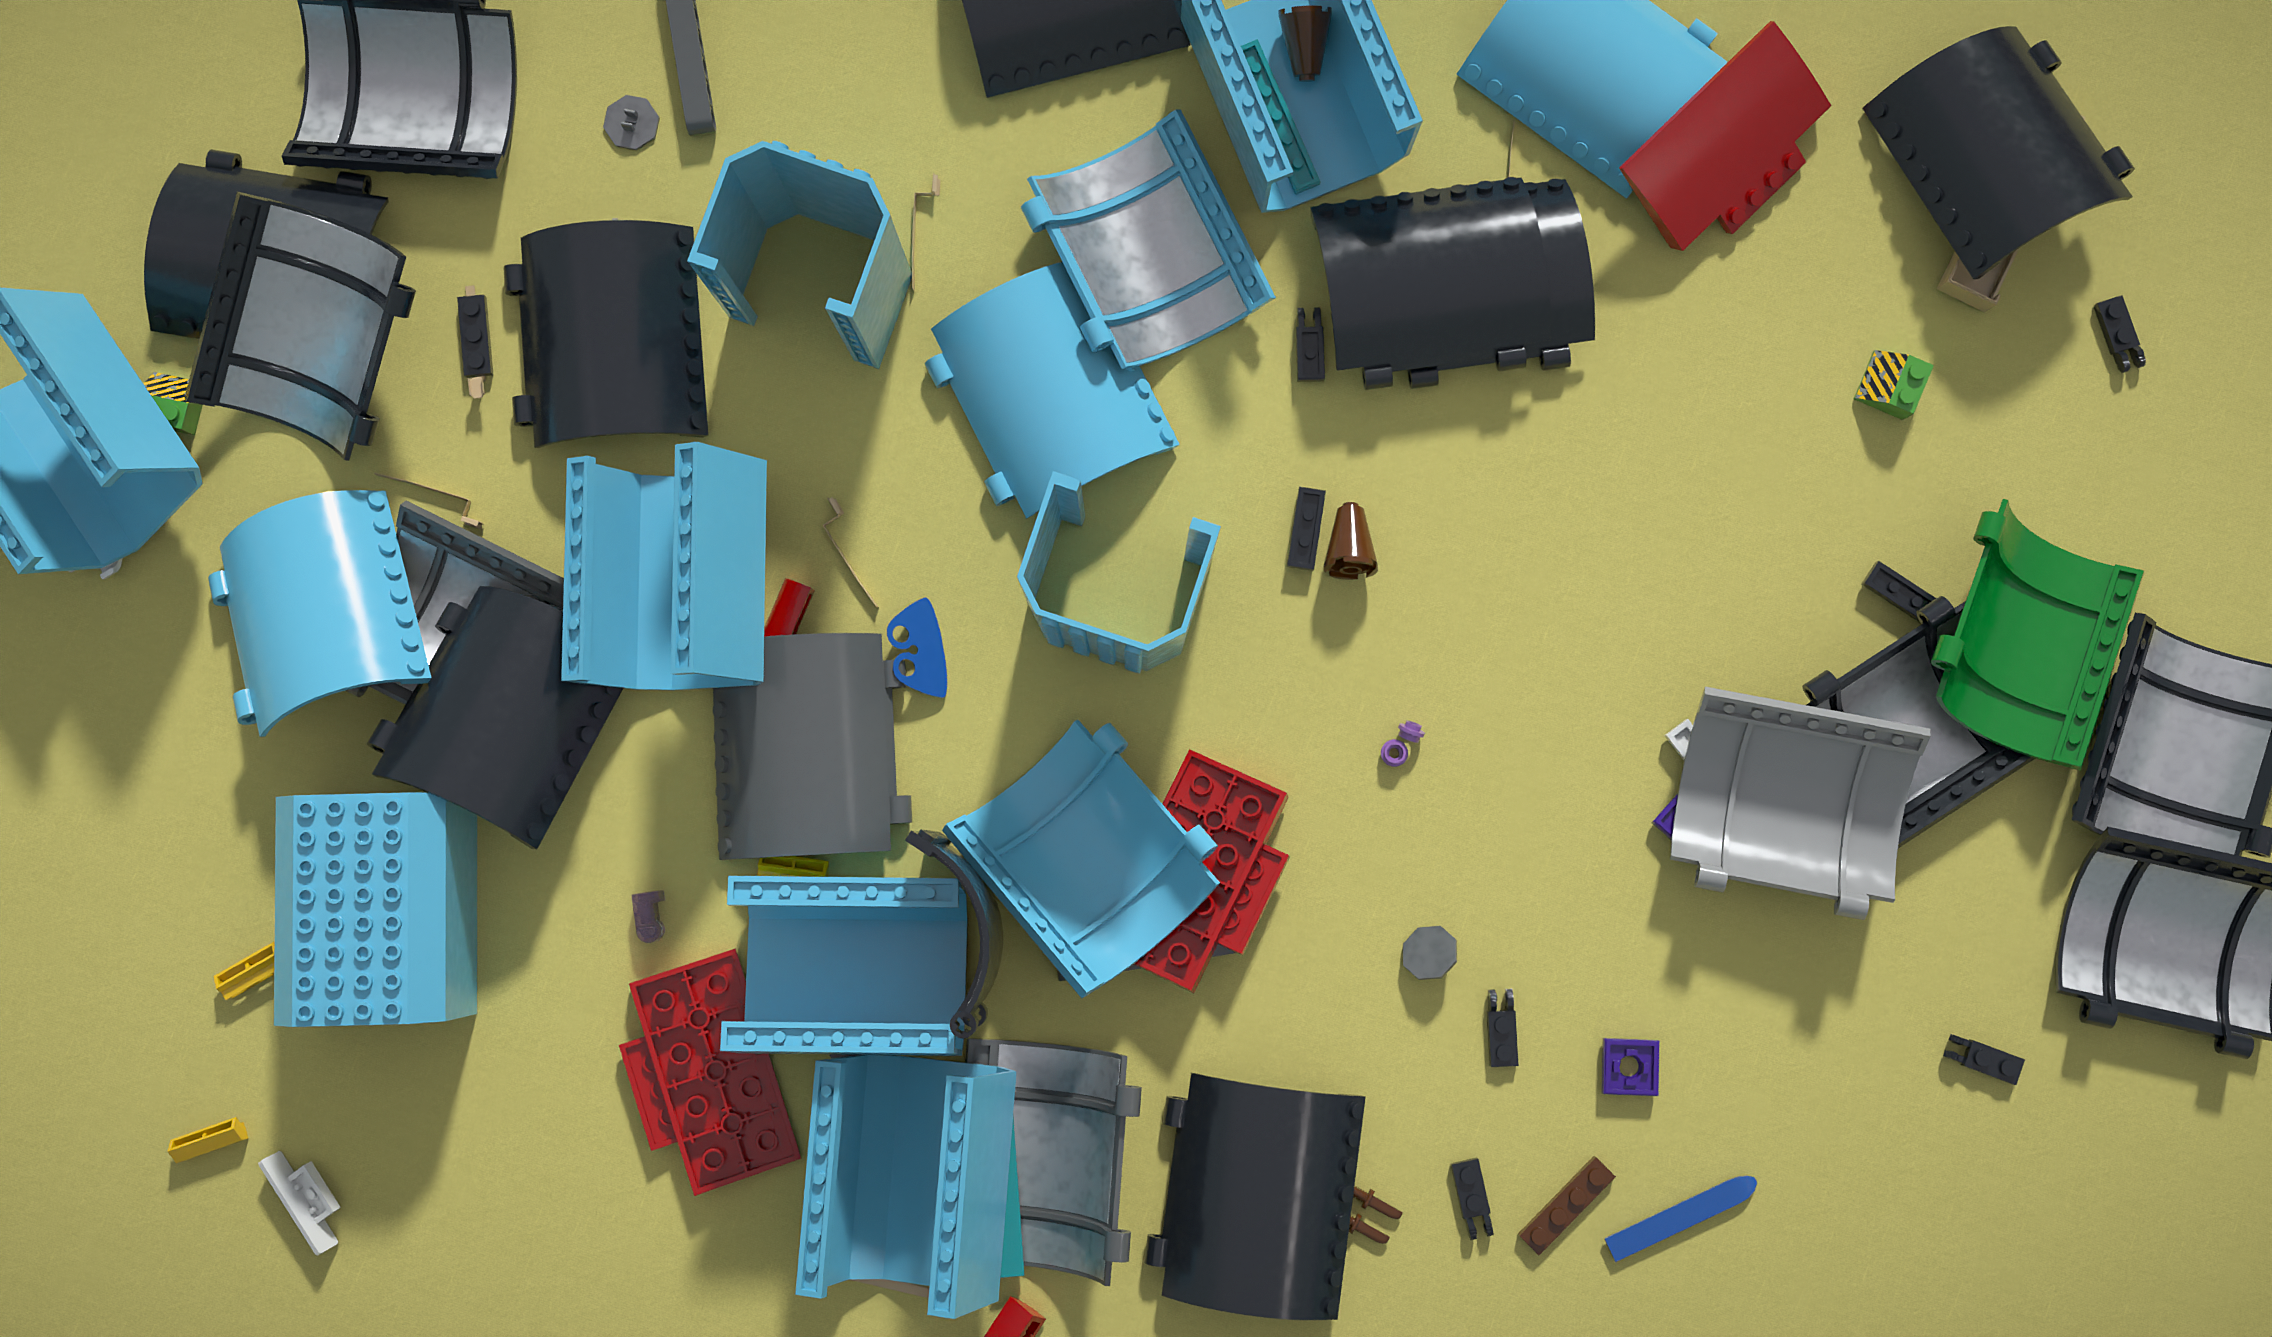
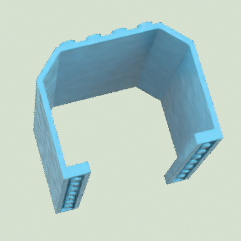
[1181,0,1423,213]
[687,141,912,369]
[0,288,203,574]
[561,442,767,690]
[1017,471,1221,674]
[274,793,477,1027]
[720,876,968,1056]
[795,1055,1017,1319]

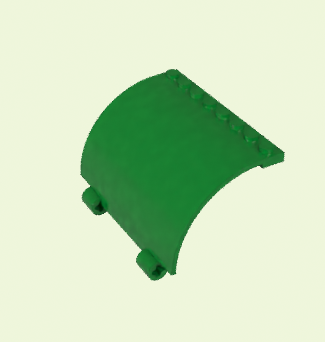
[1931,499,2144,771]

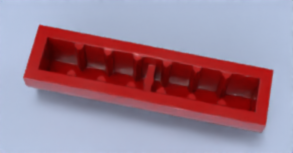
[764,578,815,637]
[984,1296,1046,1337]

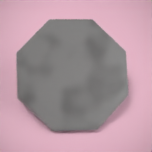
[603,95,660,150]
[1403,926,1457,980]

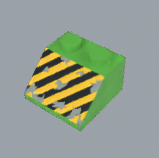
[1854,350,1934,420]
[143,372,203,435]

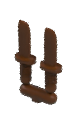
[1349,1186,1403,1244]

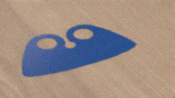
[887,598,947,698]

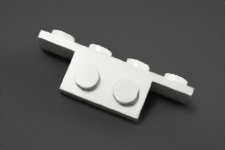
[258,1151,341,1256]

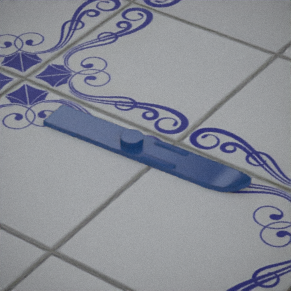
[1604,1175,1757,1262]

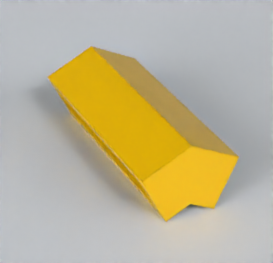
[757,856,829,877]
[214,942,275,1000]
[168,1117,249,1163]

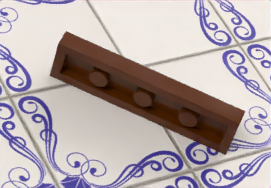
[1518,1156,1616,1255]

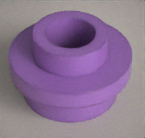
[1398,720,1425,743]
[1381,739,1408,767]

